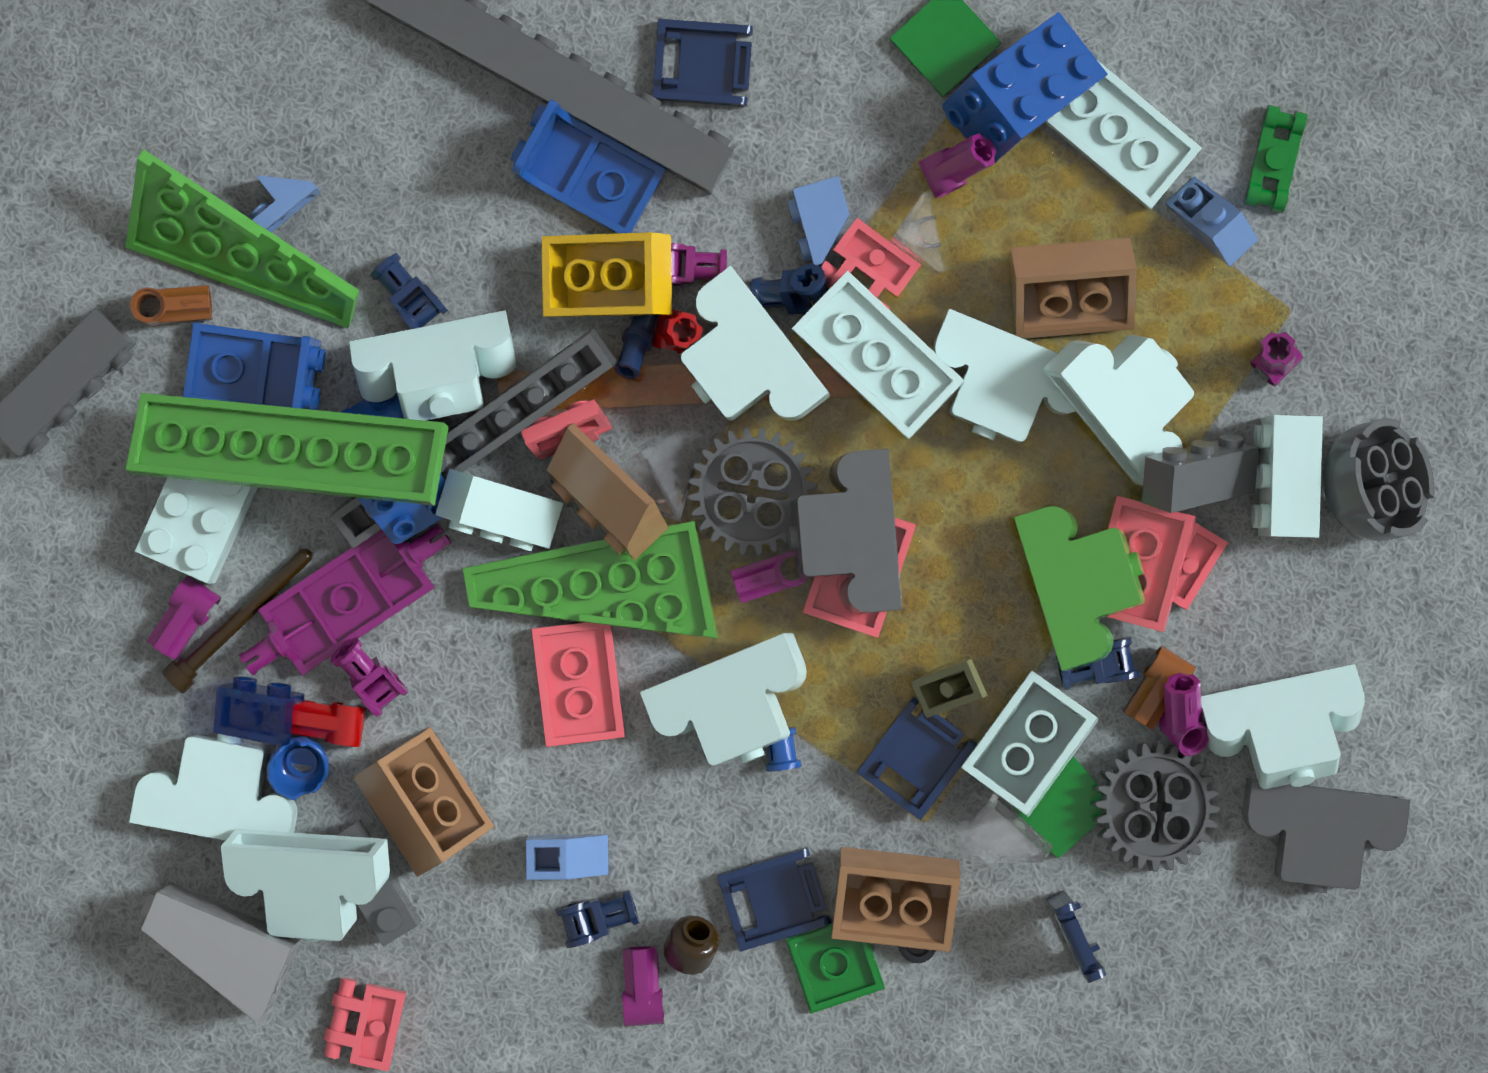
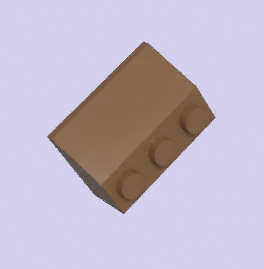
[1010,238,1137,339]
[547,423,668,561]
[353,727,495,877]
[831,847,960,952]

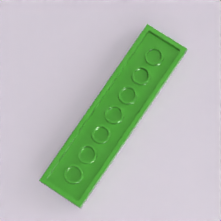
[125,393,449,506]

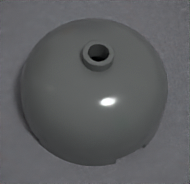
[1323,418,1435,541]

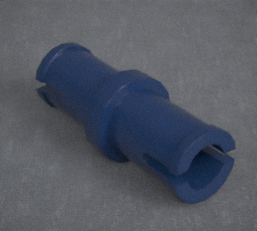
[614,315,659,379]

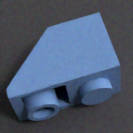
[787,176,850,267]
[1166,176,1259,267]
[526,834,609,880]

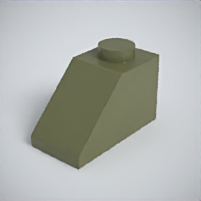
[911,656,988,718]

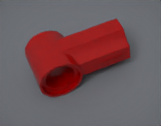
[652,309,703,354]
[284,698,366,747]

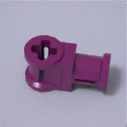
[671,243,727,286]
[330,637,409,717]

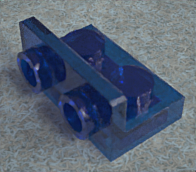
[213,676,305,746]

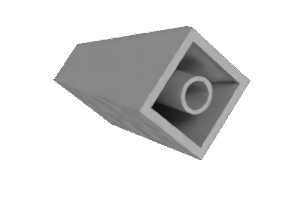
[140,883,302,1023]

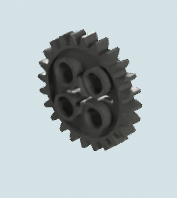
[688,427,817,556]
[1091,742,1220,872]

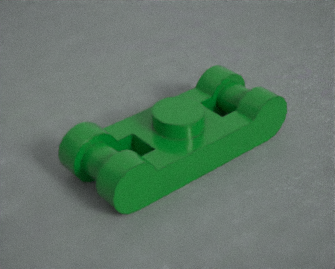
[1244,104,1307,214]

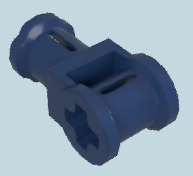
[370,253,448,329]
[750,264,829,315]
[1056,637,1140,690]
[555,890,640,948]

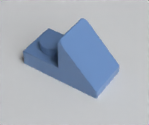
[249,176,321,233]

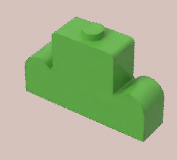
[1014,506,1145,671]

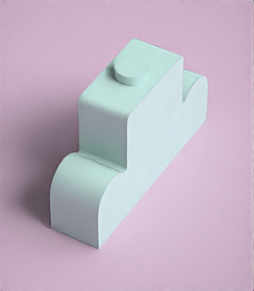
[681,266,830,421]
[933,309,1076,443]
[349,310,516,421]
[1042,335,1194,486]
[640,633,807,765]
[1201,664,1365,789]
[129,732,297,841]
[221,829,390,942]

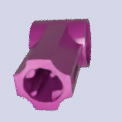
[918,133,997,199]
[1250,332,1304,387]
[730,551,808,604]
[147,575,221,660]
[1159,672,1209,756]
[622,946,664,1026]

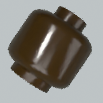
[664,915,720,975]

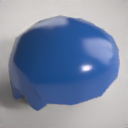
[267,737,329,800]

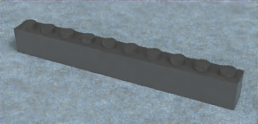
[363,0,734,195]

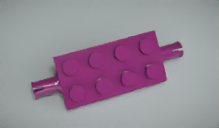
[239,522,452,676]

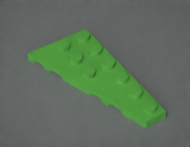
[125,149,359,328]
[462,521,718,639]

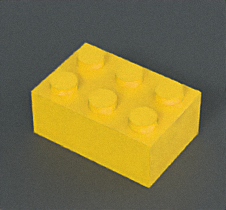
[542,232,672,317]

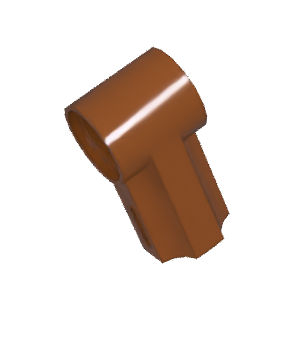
[130,285,213,327]
[1123,645,1196,730]

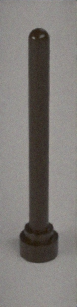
[161,548,312,694]

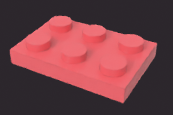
[1107,496,1196,632]
[802,517,916,638]
[532,622,625,747]

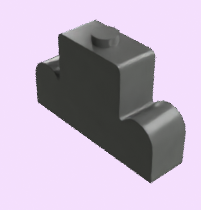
[786,449,902,614]
[1242,778,1410,893]

